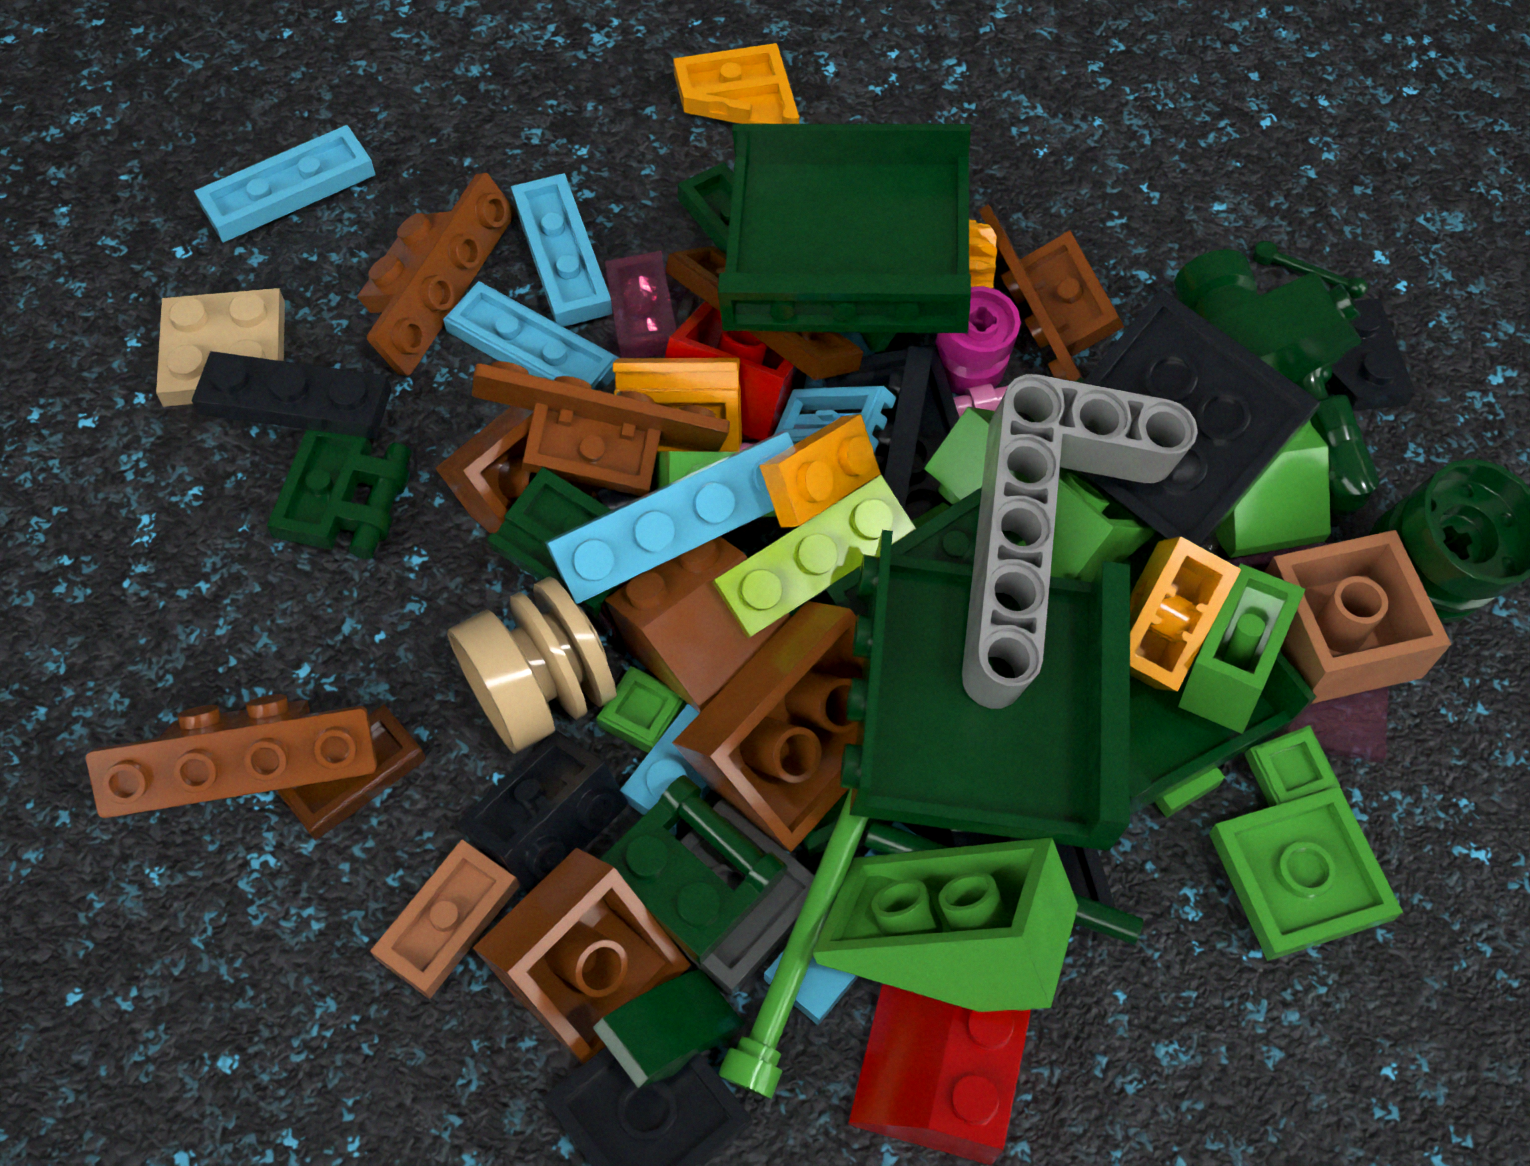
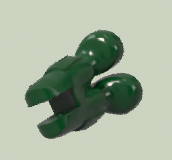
[1295,353,1379,516]

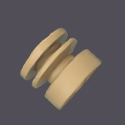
[447,576,617,754]

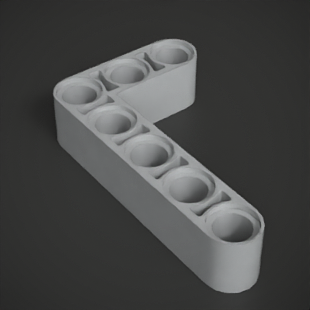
[962,374,1198,709]

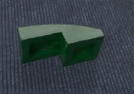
[593,969,745,1088]

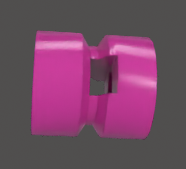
[935,286,1021,395]

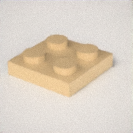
[156,288,285,407]

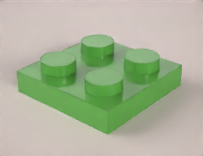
[1209,786,1403,961]

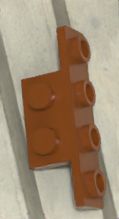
[357,173,515,376]
[978,204,1124,382]
[472,361,730,496]
[86,694,377,818]

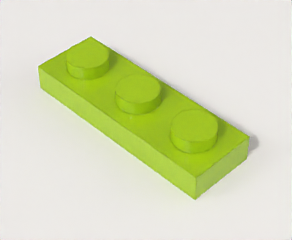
[712,475,916,638]

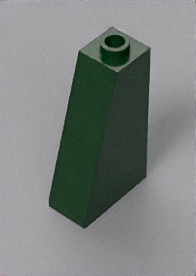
[1207,271,1362,383]

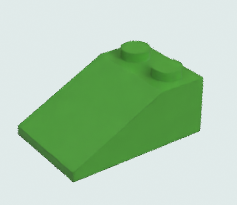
[812,837,1078,1012]

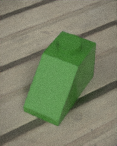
[1178,563,1306,734]

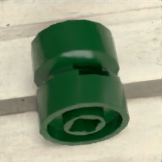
[1174,249,1260,320]

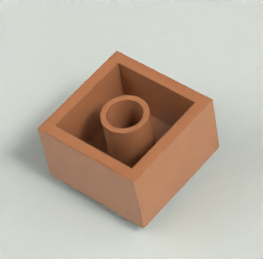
[1264,530,1451,704]

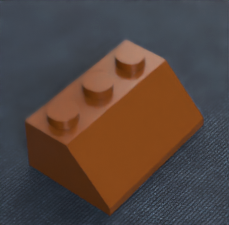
[672,601,864,853]

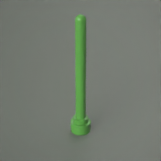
[718,789,869,1099]

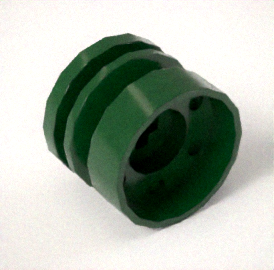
[1368,459,1530,624]

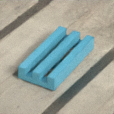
[774,386,896,452]

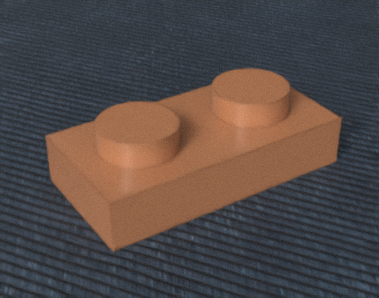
[370,839,519,999]

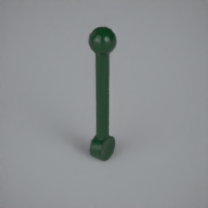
[1253,241,1368,299]

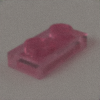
[605,251,676,358]

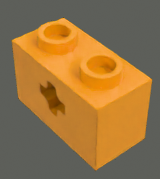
[1130,537,1241,691]

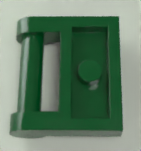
[600,775,788,965]

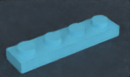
[545,431,794,604]

